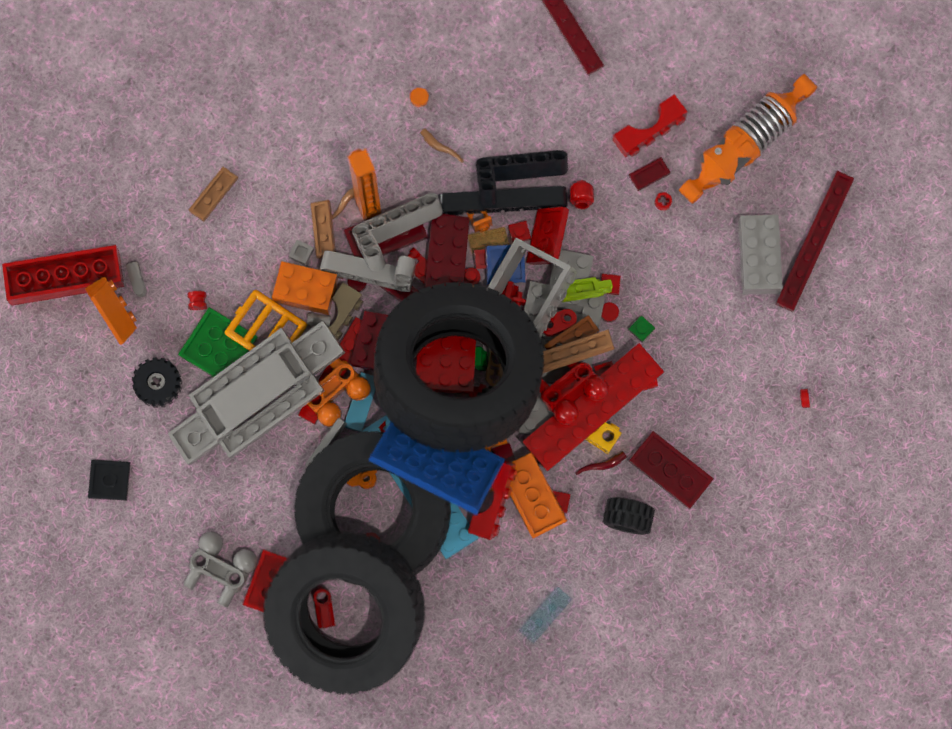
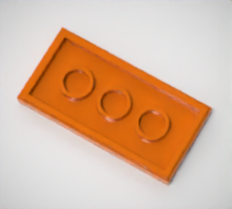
[509,452,568,538]

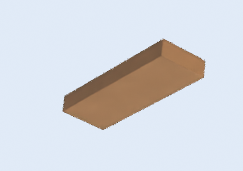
[189,166,238,222]
[310,200,336,259]

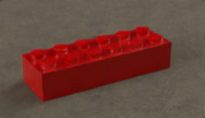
[2,245,125,306]

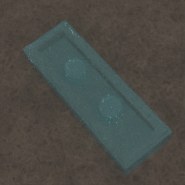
[519,587,572,644]

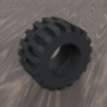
[602,497,655,535]

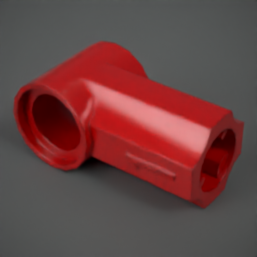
[314,589,336,629]

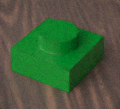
[628,315,655,343]
[475,347,487,371]

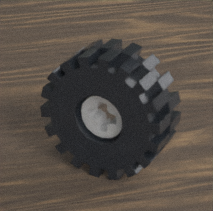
[132,357,182,408]

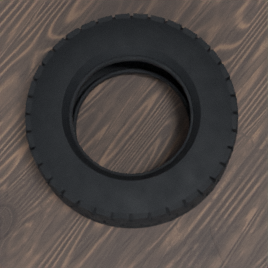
[374,282,544,452]

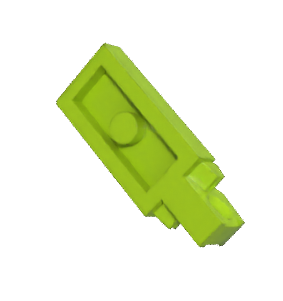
[562,277,613,302]

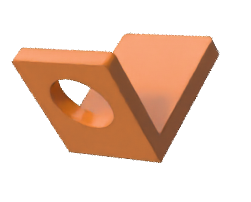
[467,211,492,233]

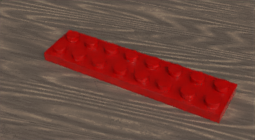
[522,343,664,472]

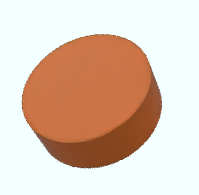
[410,87,429,107]

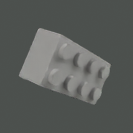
[738,215,783,295]

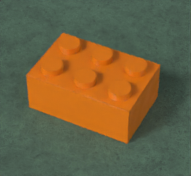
[272,261,338,315]

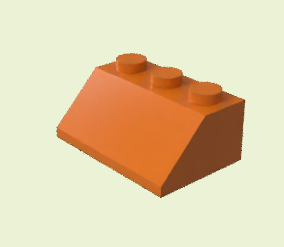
[85,276,137,345]

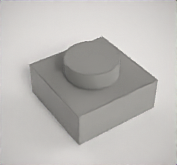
[288,240,314,266]

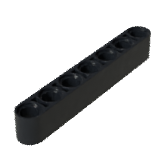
[438,186,568,215]

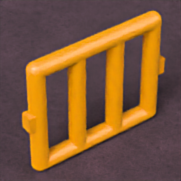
[225,290,307,351]

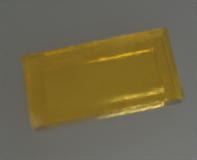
[468,227,509,254]

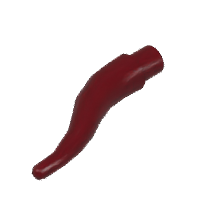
[575,451,627,475]

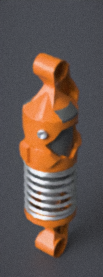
[679,74,818,204]

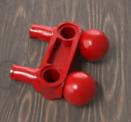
[539,361,609,424]

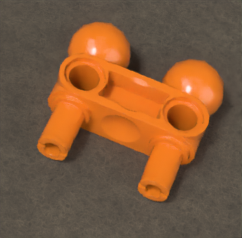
[308,358,371,427]

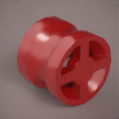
[188,291,207,310]

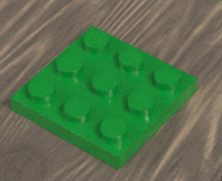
[178,307,258,377]

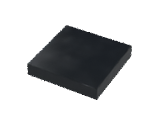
[88,460,131,501]

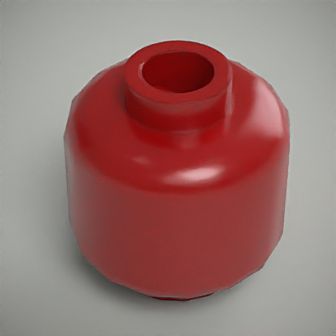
[570,180,594,210]

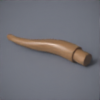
[420,128,464,163]
[332,188,355,219]

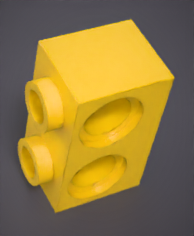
[585,422,622,455]

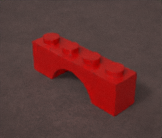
[613,94,688,158]
[468,460,517,540]

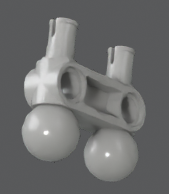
[183,531,257,608]

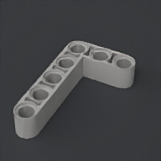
[352,193,443,271]
[319,251,416,292]

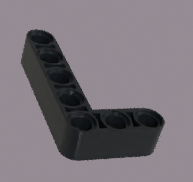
[476,150,568,206]

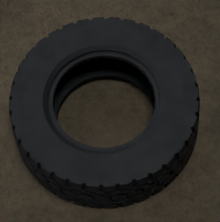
[294,431,451,586]
[264,532,425,694]

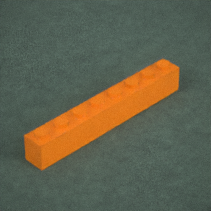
[348,149,382,221]

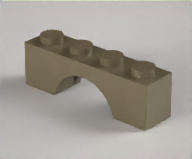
[329,283,364,341]

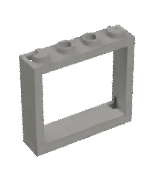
[486,238,578,337]

